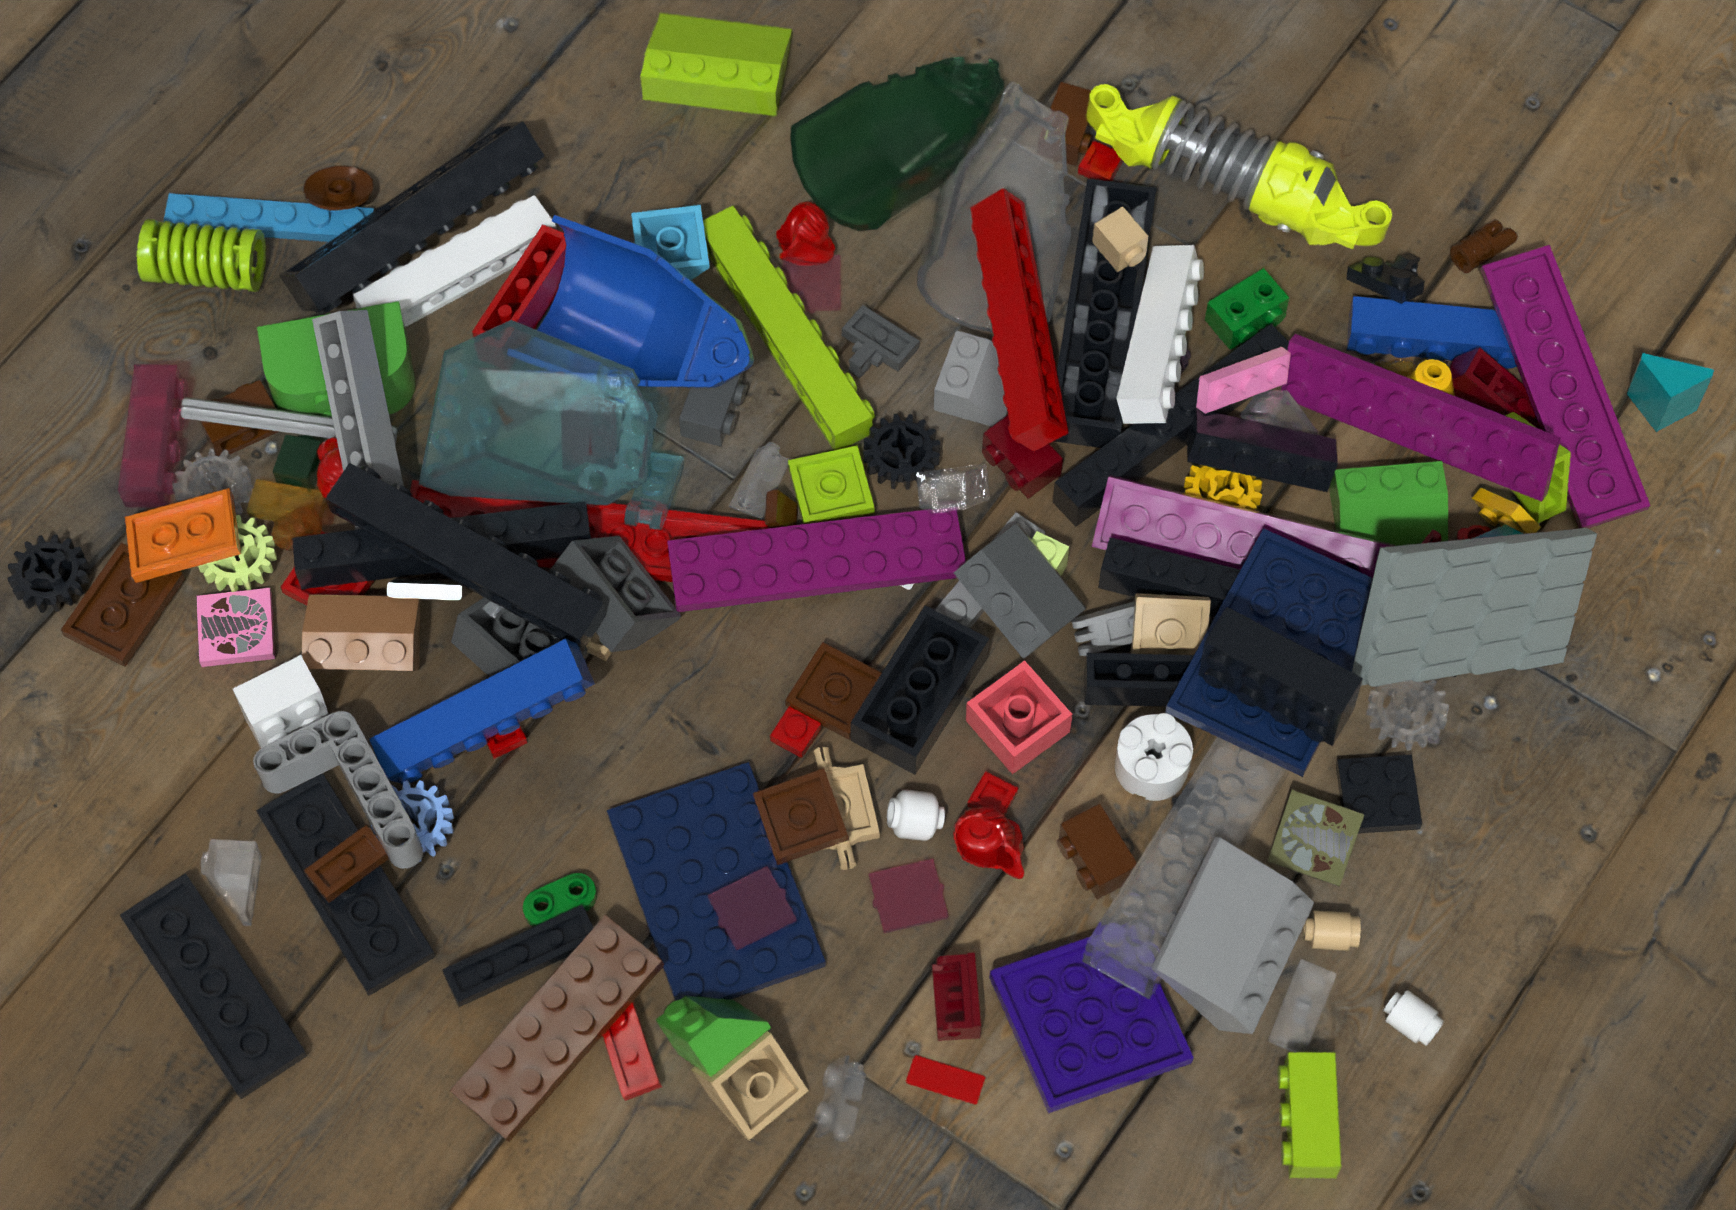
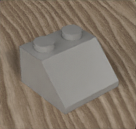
[934,330,1008,427]

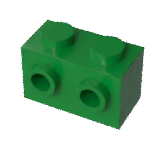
[1205,268,1289,350]

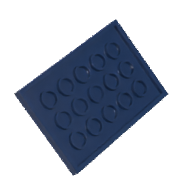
[1166,528,1373,777]
[607,762,826,1001]

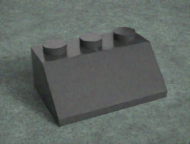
[953,523,1087,659]
[549,536,681,652]
[451,597,588,677]

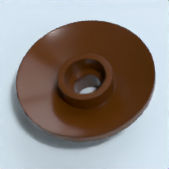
[304,166,374,210]

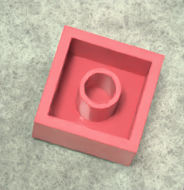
[966,661,1073,775]

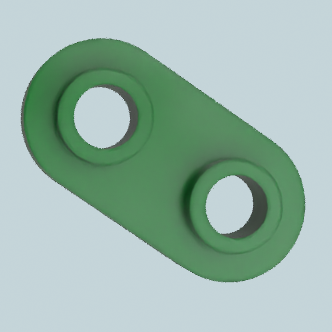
[523,873,597,927]

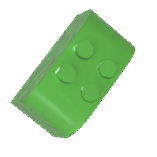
[257,301,416,417]

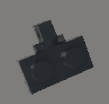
[1346,253,1425,304]

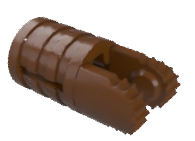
[1450,220,1518,274]

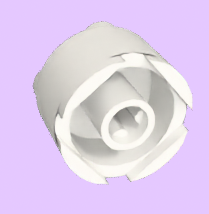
[1115,713,1193,801]

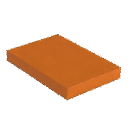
[125,488,241,583]

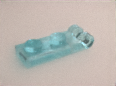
[624,451,684,530]

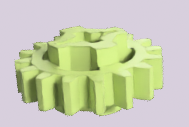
[198,515,277,592]

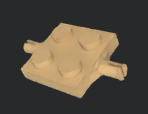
[790,747,880,870]

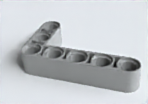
[253,711,423,868]

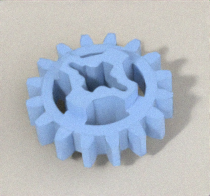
[371,780,454,862]

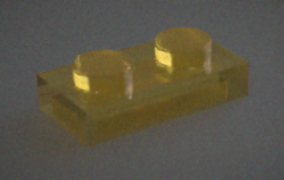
[246,479,327,530]

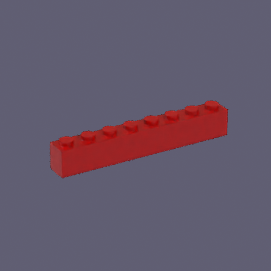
[970,188,1069,451]

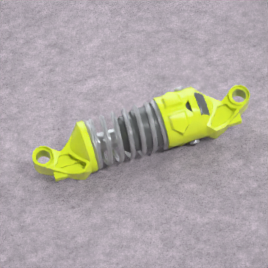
[1086,84,1392,250]

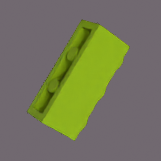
[1278,1052,1341,1178]

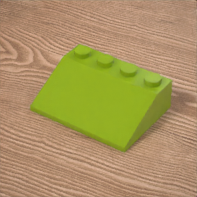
[640,13,793,116]

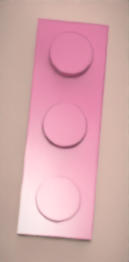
[1196,347,1291,414]

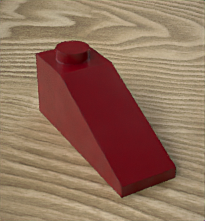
[1449,347,1541,430]

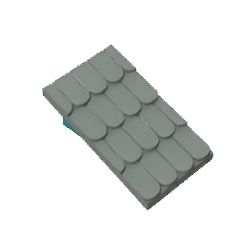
[1352,524,1597,687]

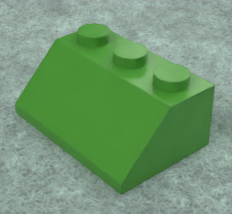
[1329,461,1448,546]

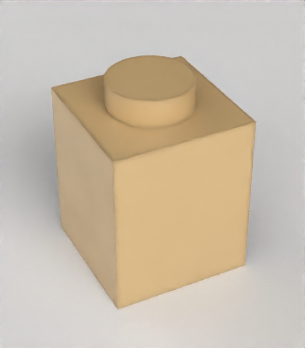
[1092,207,1148,272]

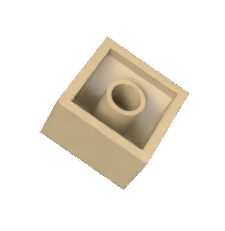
[691,1031,808,1140]

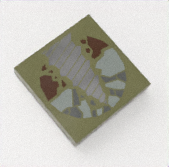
[1267,790,1364,887]

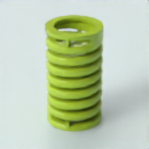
[137,219,266,292]

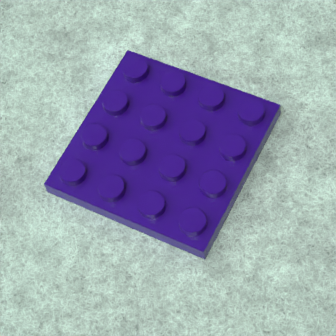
[989,923,1194,1114]

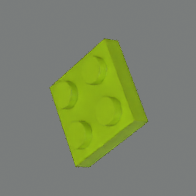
[788,445,875,524]

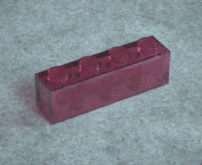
[118,364,188,508]

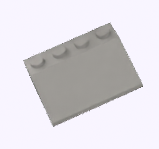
[1151,837,1314,1034]

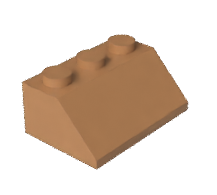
[302,595,421,671]

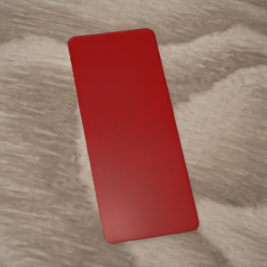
[906,1055,985,1105]

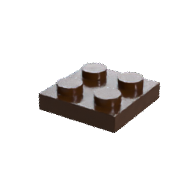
[785,642,882,740]
[753,768,849,865]

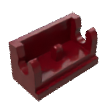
[932,952,981,1041]

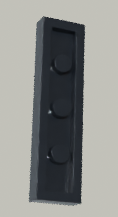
[442,905,594,1007]

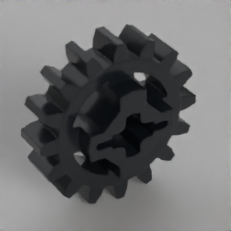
[863,414,941,490]
[8,534,90,613]

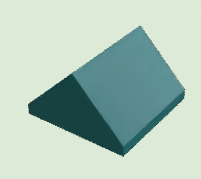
[1627,353,1714,432]

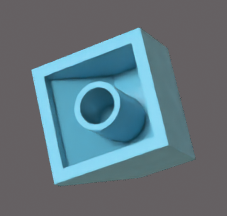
[631,205,710,280]

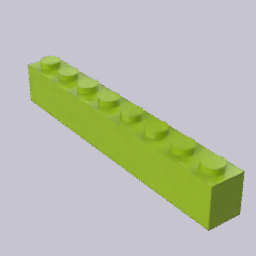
[703,206,875,450]

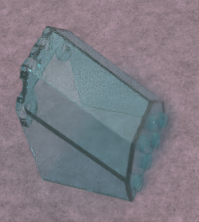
[419,320,658,505]

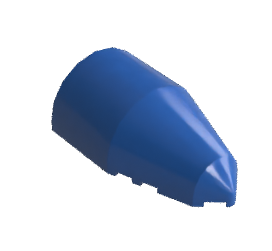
[508,215,754,388]

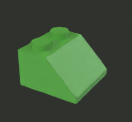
[656,996,771,1077]

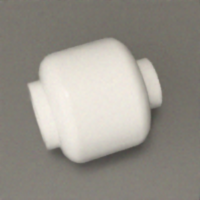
[887,790,945,841]

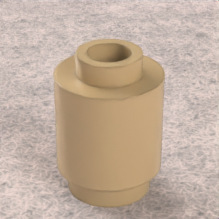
[1303,910,1361,951]

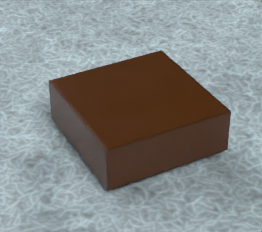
[765,489,797,528]

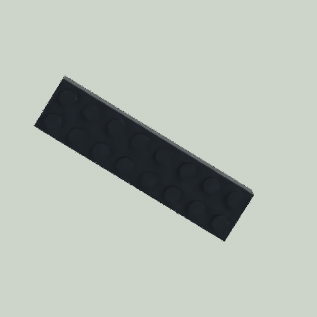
[279,121,545,313]
[1054,178,1157,448]

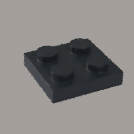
[1336,754,1422,834]

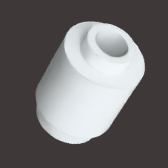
[1384,990,1444,1046]

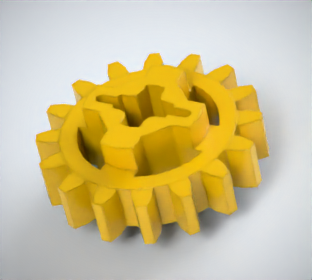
[1184,465,1262,511]

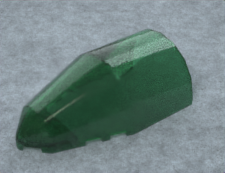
[790,57,1005,232]

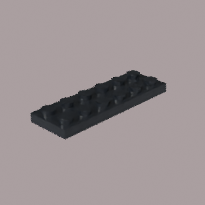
[256,773,435,996]
[120,873,307,1099]

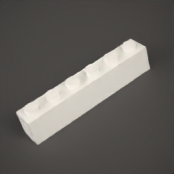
[353,195,557,327]
[1117,245,1204,424]

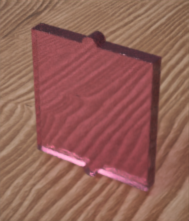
[783,255,841,314]
[869,859,949,934]
[708,866,796,951]

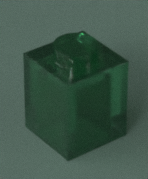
[273,434,321,495]

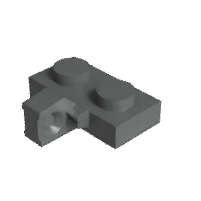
[841,305,920,379]

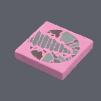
[197,588,275,667]

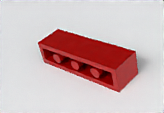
[472,224,566,367]

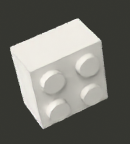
[233,655,329,748]

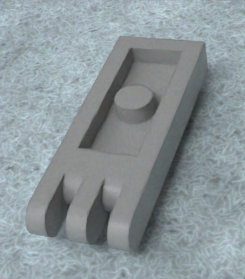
[1071,593,1166,656]

